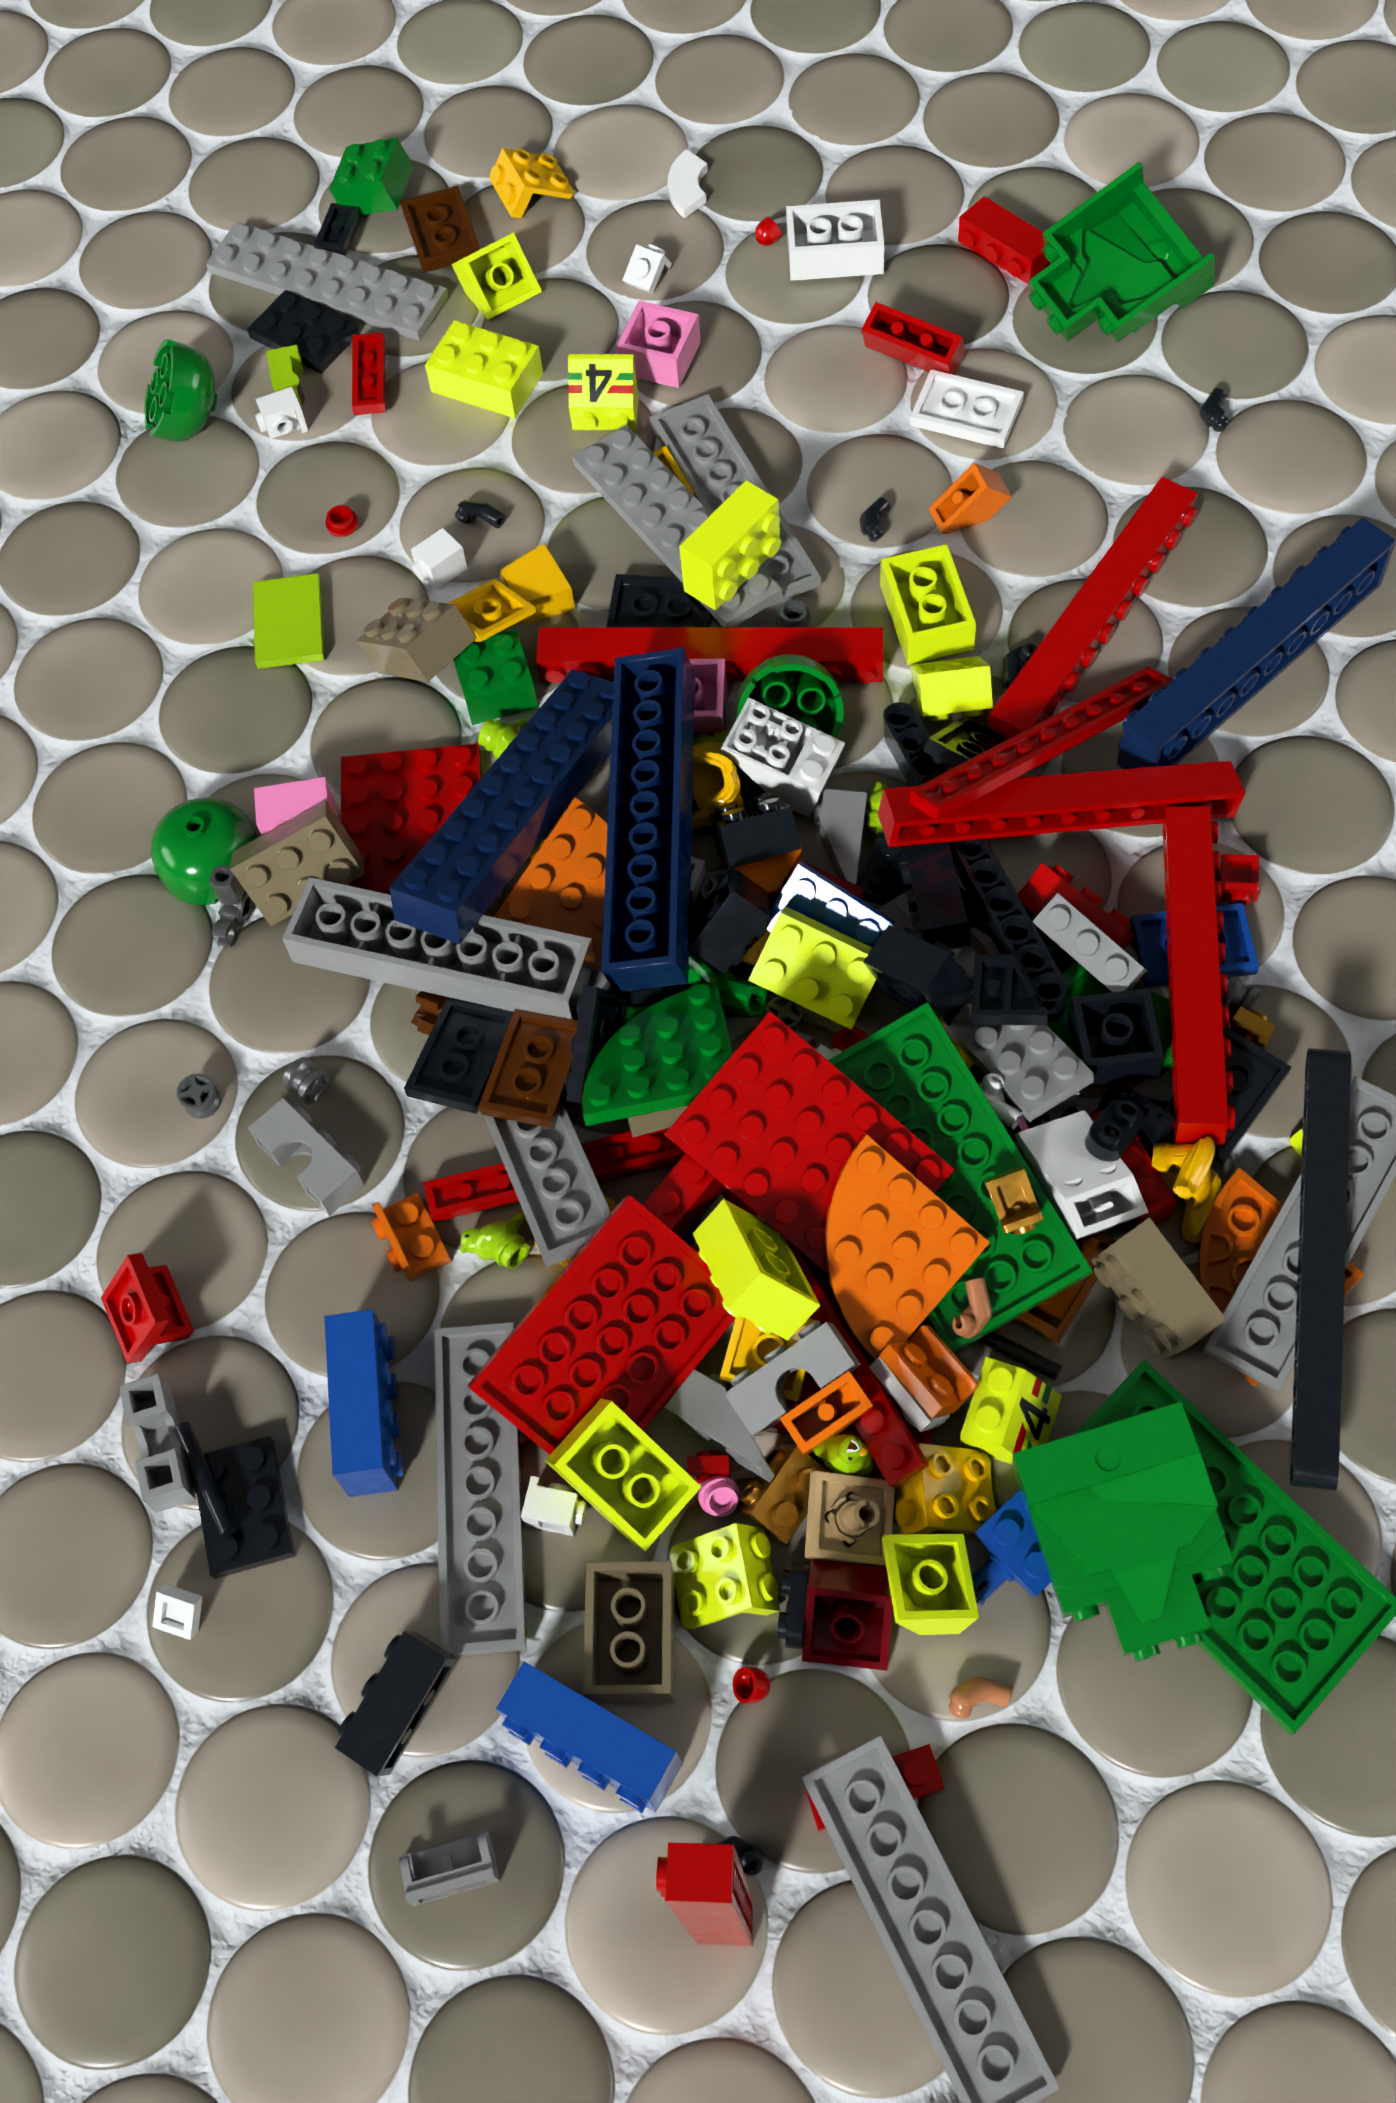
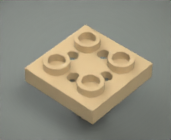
[805,1471,895,1567]

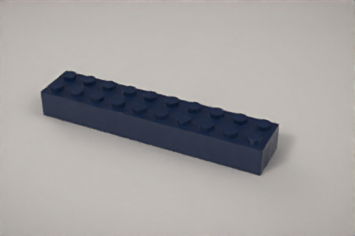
[1117,518,1396,769]
[601,647,695,992]
[390,669,614,944]

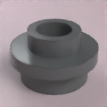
[776,600,811,627]

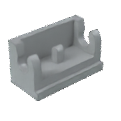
[399,1830,500,1906]

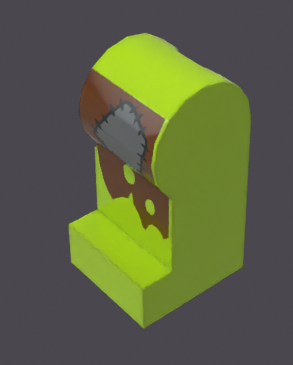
[266,345,305,407]

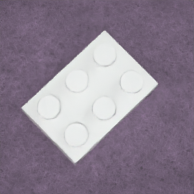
[910,369,1024,449]

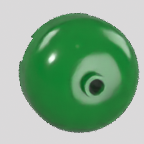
[144,339,217,442]
[737,654,844,738]
[151,797,259,905]

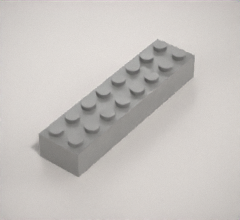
[282,877,596,1020]

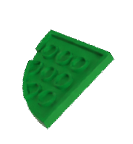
[582,981,733,1126]

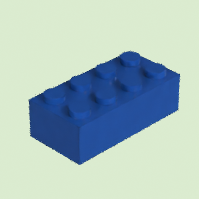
[324,1309,404,1497]
[496,1661,682,1813]

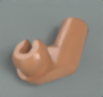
[952,1278,992,1338]
[948,1677,1012,1718]

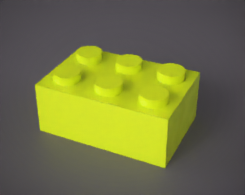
[425,320,543,418]
[679,480,781,611]
[880,544,976,665]
[748,906,876,1030]
[692,1199,820,1341]
[545,1398,701,1551]

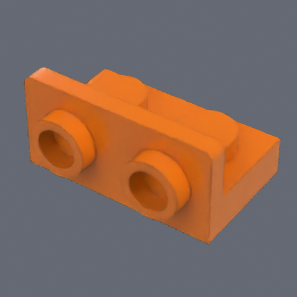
[370,1192,452,1282]
[879,1325,979,1418]

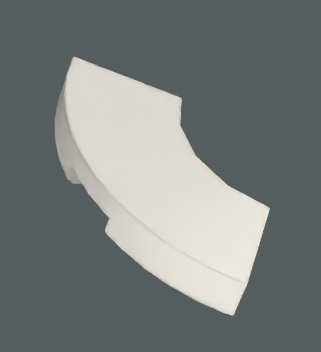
[668,149,708,218]

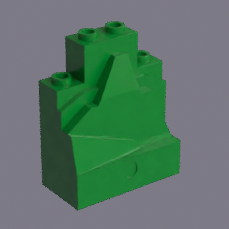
[1028,162,1215,342]
[1012,1401,1234,1662]

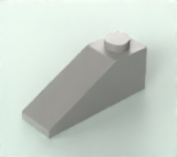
[814,789,867,885]
[664,1369,775,1482]

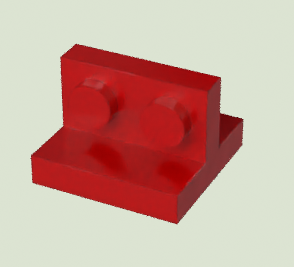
[101,1253,194,1364]

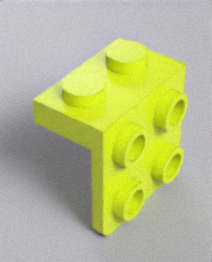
[670,1523,780,1629]

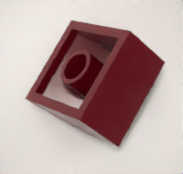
[802,1559,893,1671]

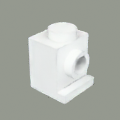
[254,387,308,439]
[521,1476,588,1536]

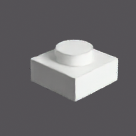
[152,1584,203,1640]

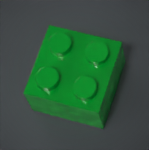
[329,138,414,215]
[453,629,538,725]

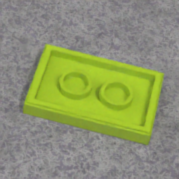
[253,573,325,669]

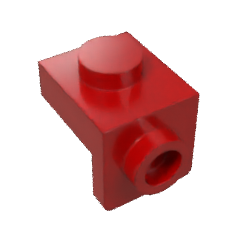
[1220,854,1260,906]

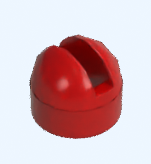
[755,217,782,246]
[733,1667,771,1703]

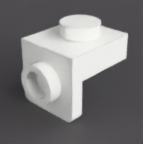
[622,244,672,294]

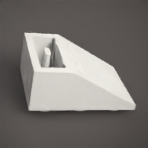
[721,697,845,818]
[1015,1110,1149,1241]

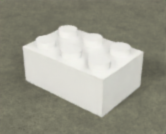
[786,199,884,281]

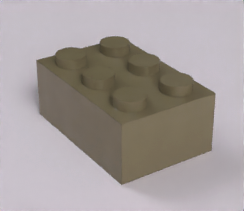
[356,598,476,682]
[230,800,365,926]
[1091,1217,1227,1359]
[583,1561,675,1704]

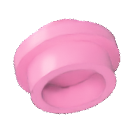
[698,1475,740,1517]

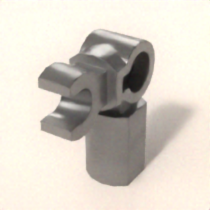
[209,865,253,947]

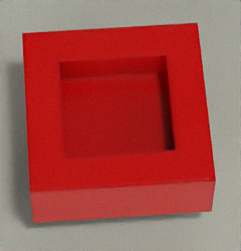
[687,1450,731,1484]

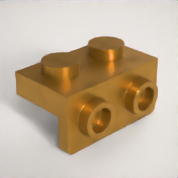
[735,1444,830,1544]

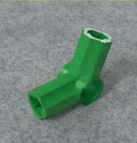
[683,950,768,1018]

